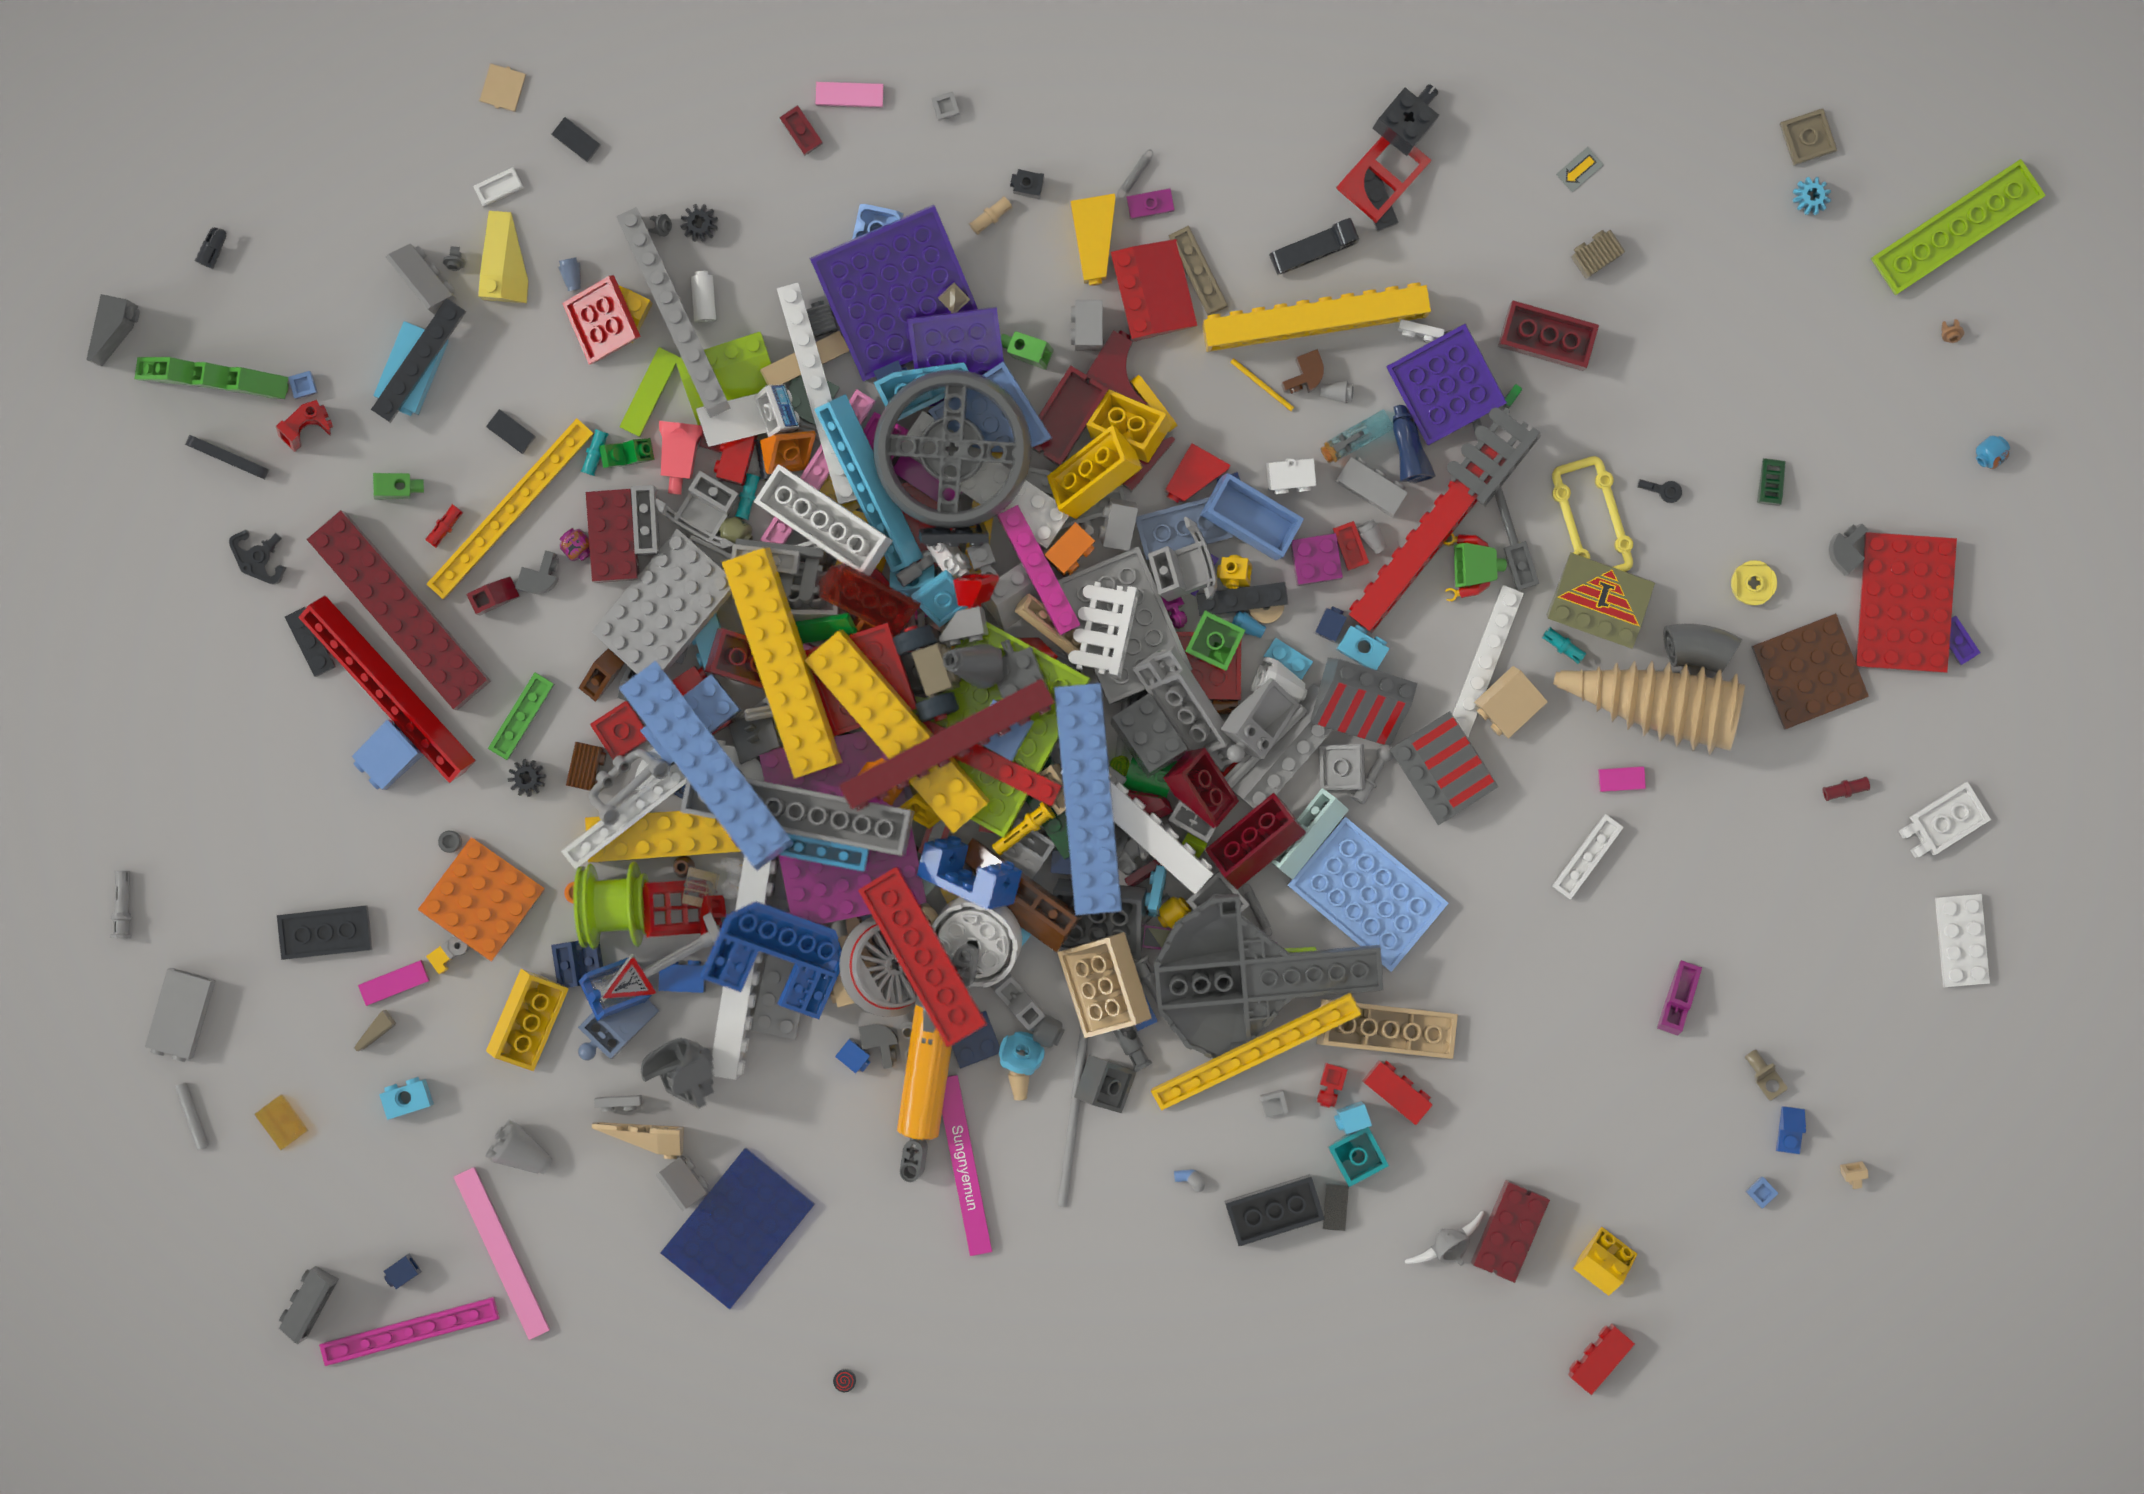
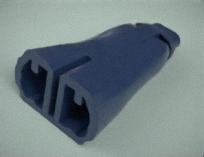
[1393,405,1436,483]

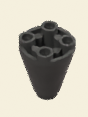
[943,644,1003,689]

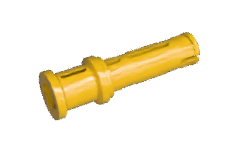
[992,802,1055,856]

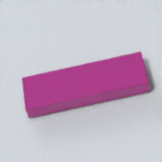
[358,960,430,1006]

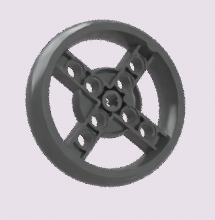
[874,370,1032,529]

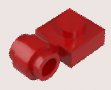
[1317,1063,1348,1108]

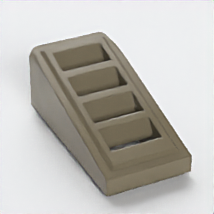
[354,1010,396,1052]

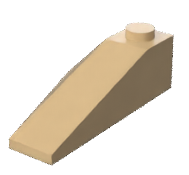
[592,1122,684,1159]

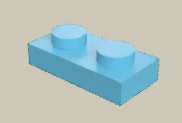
[1263,638,1313,680]

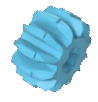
[1793,177,1831,215]

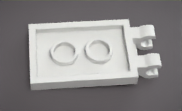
[1898,782,1991,858]

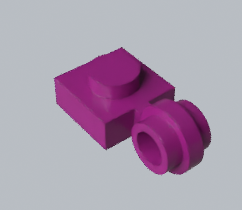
[1161,596,1187,629]

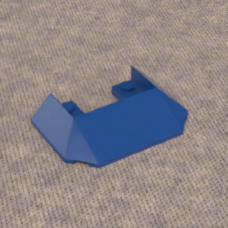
[700,901,842,1019]

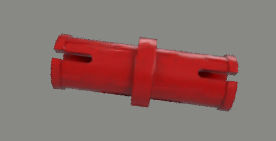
[425,504,464,548]

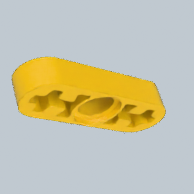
[1130,374,1178,433]

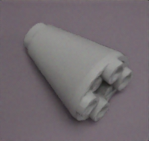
[486,1120,553,1175]

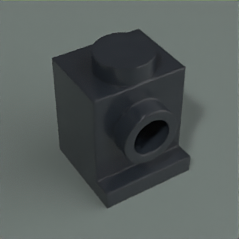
[1010,169,1044,199]

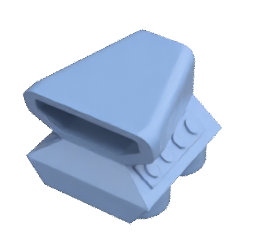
[852,204,904,239]

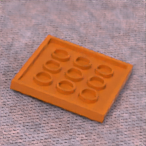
[418,837,545,962]

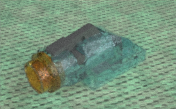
[1320,409,1393,463]

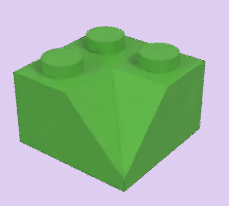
[1185,611,1245,671]

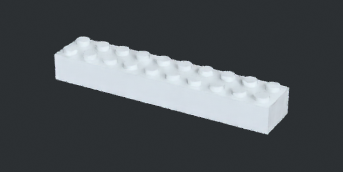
[712,855,778,1080]

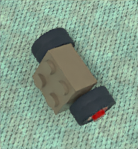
[893,625,962,722]

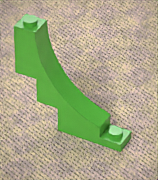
[134,357,288,399]

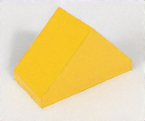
[899,793,941,829]

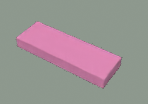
[816,82,884,108]

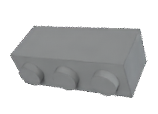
[1335,456,1408,517]
[631,485,660,556]

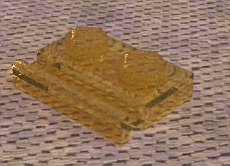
[254,1094,308,1150]

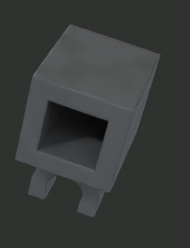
[967,543,998,575]

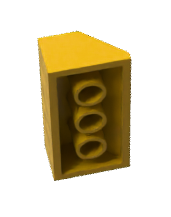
[1047,425,1142,519]
[486,968,569,1072]

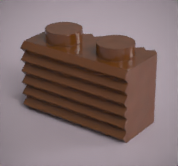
[566,742,607,791]

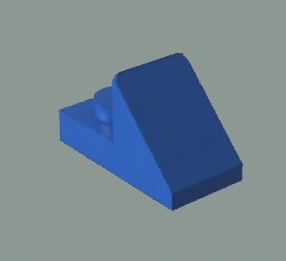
[1776,1106,1806,1154]

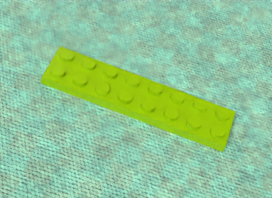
[1870,159,2046,295]

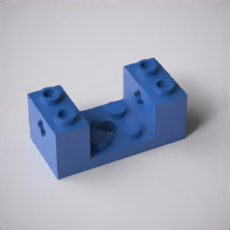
[917,836,1022,910]

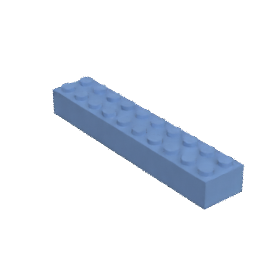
[619,661,793,871]
[1055,683,1122,915]

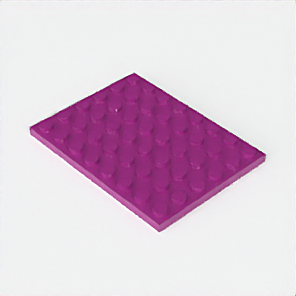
[759,731,927,924]

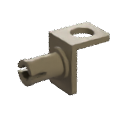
[1745,1049,1788,1101]

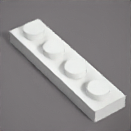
[1552,814,1624,900]

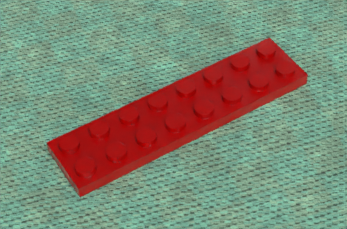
[858,867,987,1048]

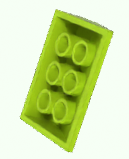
[675,331,772,425]

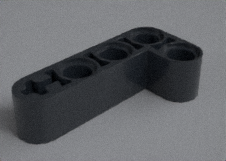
[1269,218,1359,275]

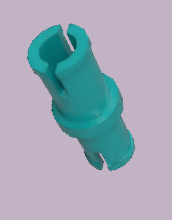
[581,429,609,476]
[735,473,760,520]
[1542,627,1586,664]

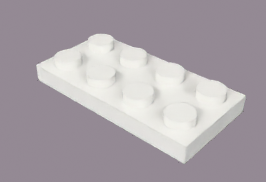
[1935,894,1990,987]

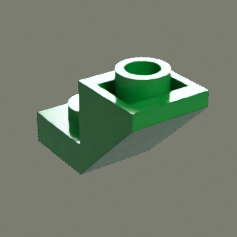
[599,438,655,468]

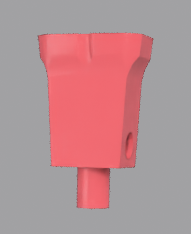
[659,421,704,495]

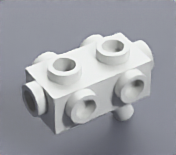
[921,543,972,579]

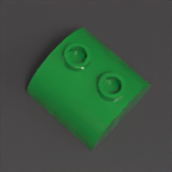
[1123,756,1178,798]

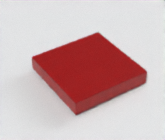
[590,701,648,760]

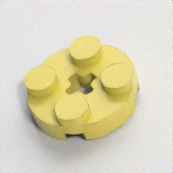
[1731,560,1777,606]

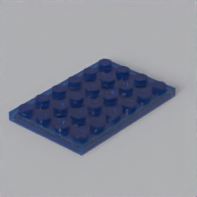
[660,1147,815,1309]

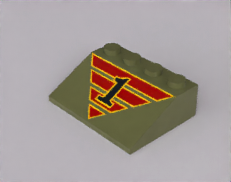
[1546,552,1655,649]

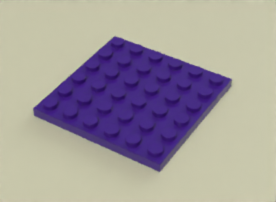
[810,204,978,382]

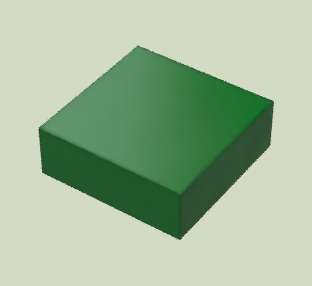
[1503,384,1522,409]

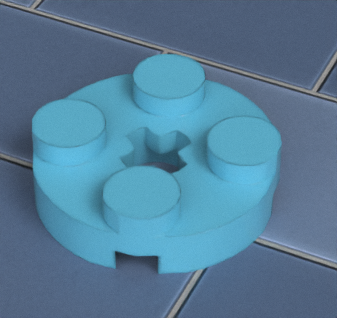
[999,1032,1045,1075]

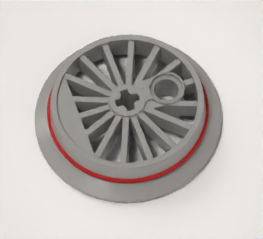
[840,916,917,1017]

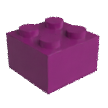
[1290,533,1343,586]

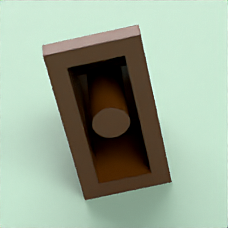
[579,648,625,702]

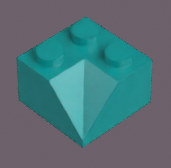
[1328,1127,1389,1187]

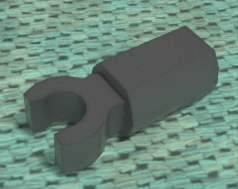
[896,555,934,587]

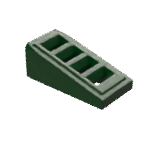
[1757,458,1786,506]

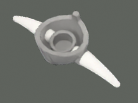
[1405,1211,1485,1266]

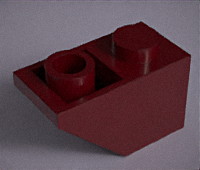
[466,576,520,616]

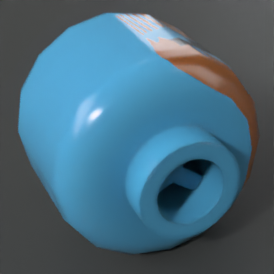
[1976,436,2010,469]

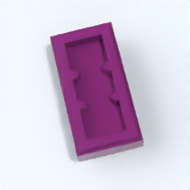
[1126,188,1175,219]

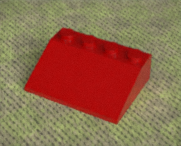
[1111,239,1198,342]

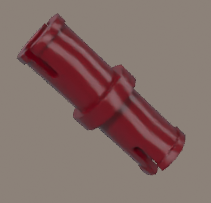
[1822,777,1870,801]

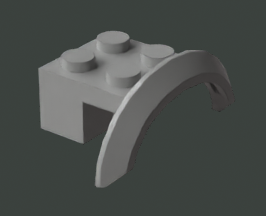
[655,471,739,548]
[1148,517,1217,601]

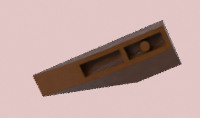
[965,838,1083,953]

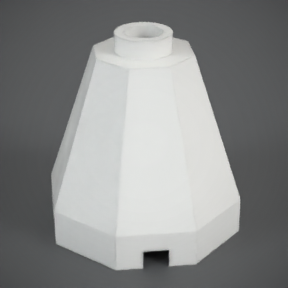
[1250,657,1307,703]

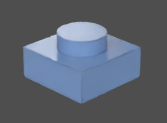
[288,371,317,399]
[1745,1176,1779,1209]

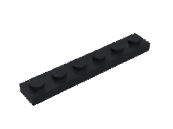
[371,298,466,423]

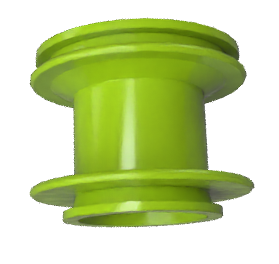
[574,861,649,949]

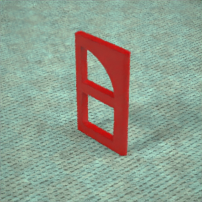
[1336,136,1432,223]

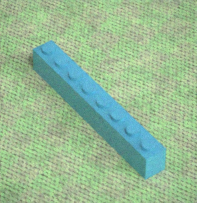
[814,394,923,572]

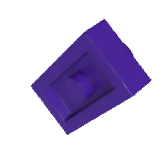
[1949,616,1981,665]

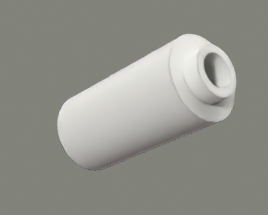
[691,271,716,323]

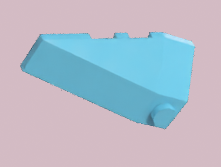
[873,362,968,421]

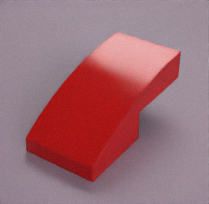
[700,895,727,935]

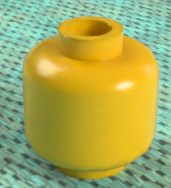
[1158,896,1192,929]

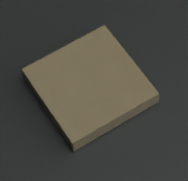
[1779,108,1837,165]

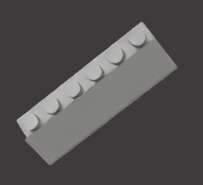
[1133,646,1236,771]
[1232,683,1332,809]

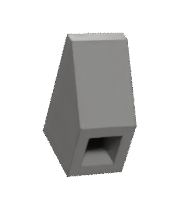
[939,607,988,646]

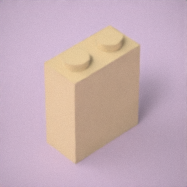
[1474,666,1548,739]

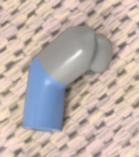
[1174,1169,1205,1192]

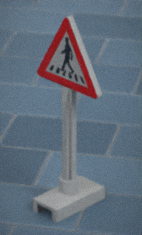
[602,912,721,999]

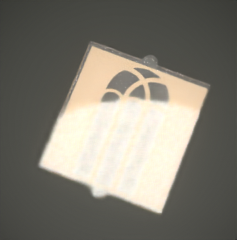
[682,867,720,908]

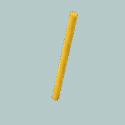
[1230,358,1294,411]

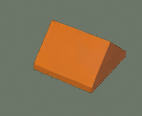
[760,431,816,474]

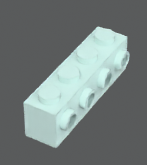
[1271,788,1349,880]

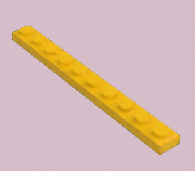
[426,418,594,599]
[1151,993,1361,1111]

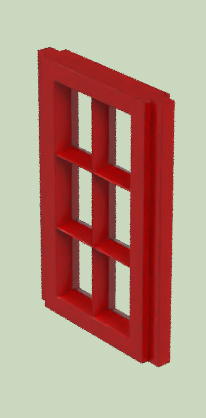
[642,879,707,937]

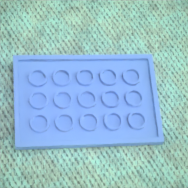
[1287,817,1449,972]

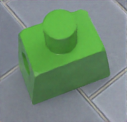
[1001,331,1054,370]
[373,473,424,500]

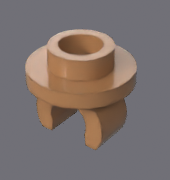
[1941,319,1964,343]

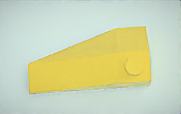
[478,211,529,303]

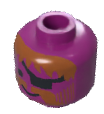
[559,528,590,561]

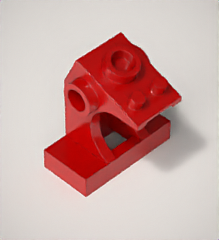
[276,400,333,452]

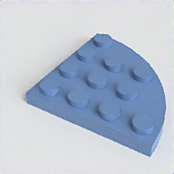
[929,362,1052,452]

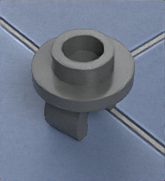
[648,214,672,237]
[443,246,466,271]

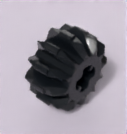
[680,204,718,242]
[508,759,547,797]

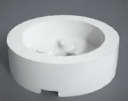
[932,897,1022,988]

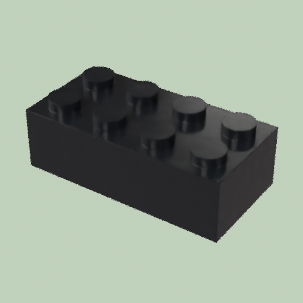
[1224,1174,1325,1247]

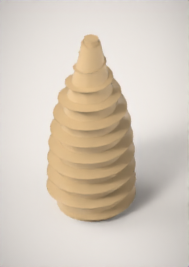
[1553,660,1745,756]

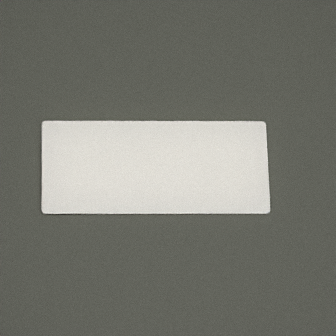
[696,394,767,446]

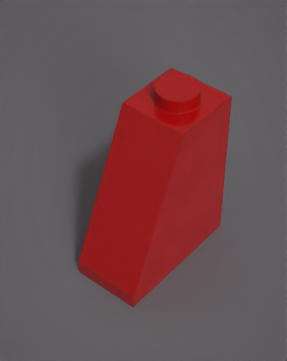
[1165,443,1231,503]

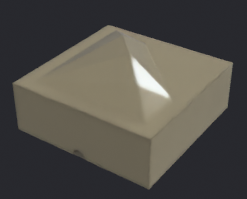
[938,282,970,313]

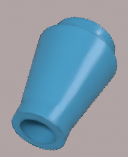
[1232,611,1266,638]

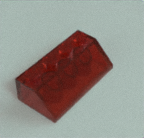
[819,563,921,636]

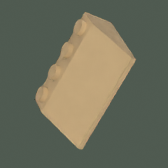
[1057,932,1152,1038]

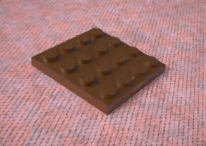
[1751,613,1869,730]

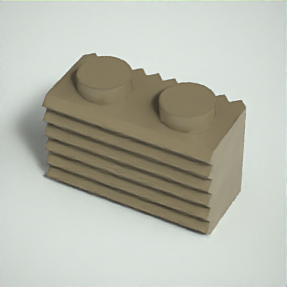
[1571,229,1626,279]

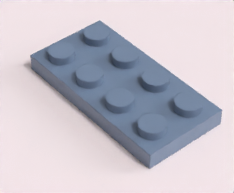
[1136,497,1233,561]

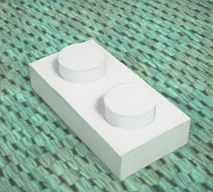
[1397,319,1445,342]

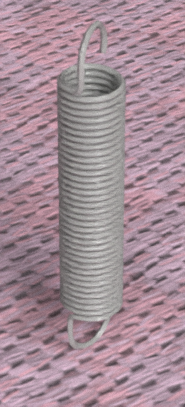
[1117,150,1153,199]
[1242,884,1272,936]

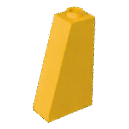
[1070,193,1115,286]

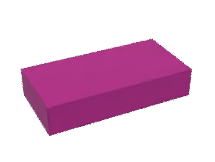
[1598,766,1646,792]

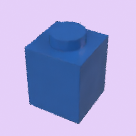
[835,1038,871,1074]

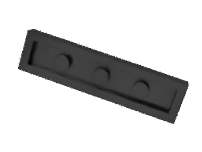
[1196,582,1289,617]

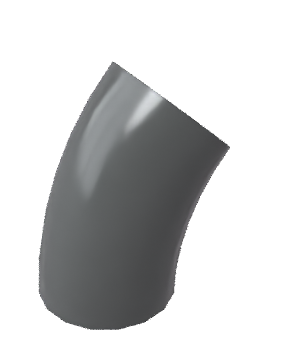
[1663,624,1742,673]

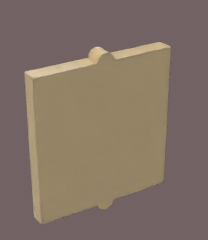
[479,63,526,112]

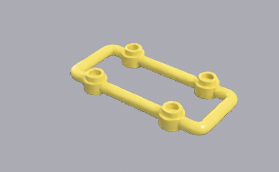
[1552,456,1633,572]

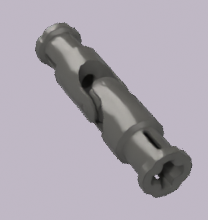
[1113,1026,1152,1072]

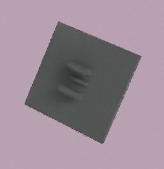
[729,717,780,765]

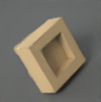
[1840,1161,1869,1189]

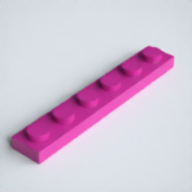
[997,505,1081,636]

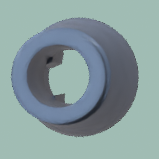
[558,257,581,291]

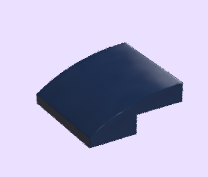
[551,940,606,988]

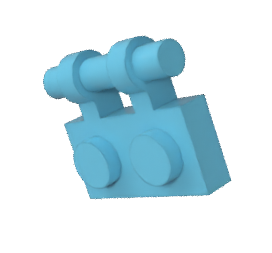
[1145,865,1167,917]

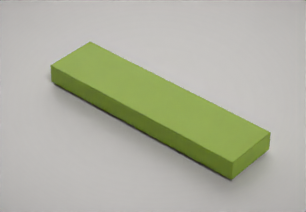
[619,347,679,437]

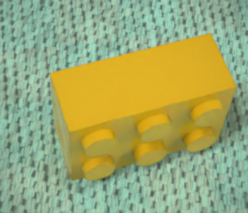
[1086,390,1170,463]

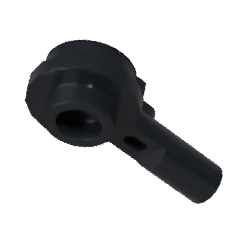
[1637,479,1682,503]

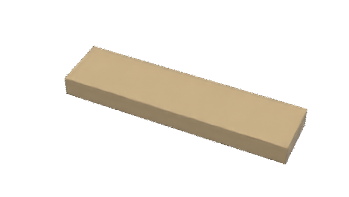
[760,331,850,385]

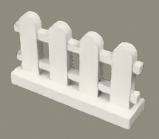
[1068,581,1139,679]

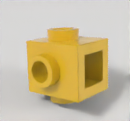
[1217,555,1252,589]

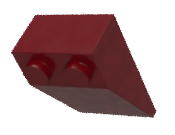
[1163,747,1239,828]

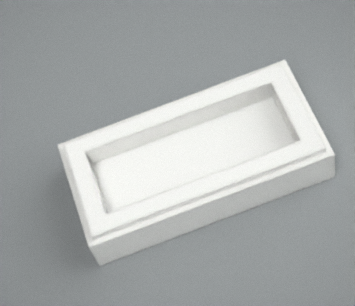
[473,167,524,207]

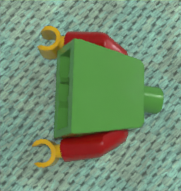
[1444,533,1507,601]

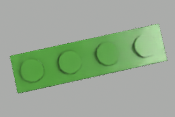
[488,672,555,760]

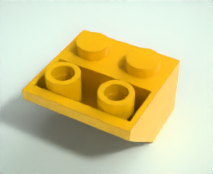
[1573,1227,1638,1296]

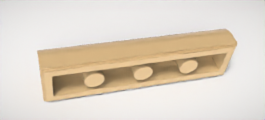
[1015,593,1082,654]

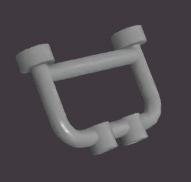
[589,749,670,825]

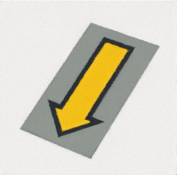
[1556,147,1604,192]

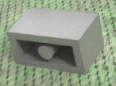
[1098,498,1138,551]

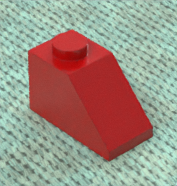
[953,574,999,609]

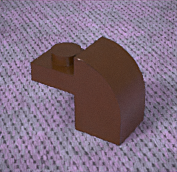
[1281,349,1324,394]

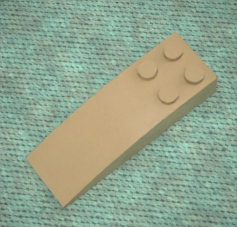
[1316,999,1458,1059]

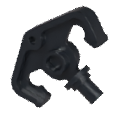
[229,530,287,585]

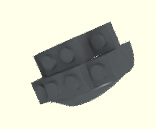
[641,1038,714,1109]

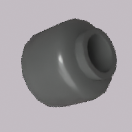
[1030,1015,1065,1048]

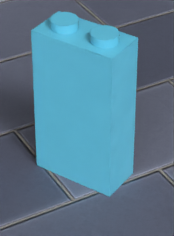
[373,321,449,416]

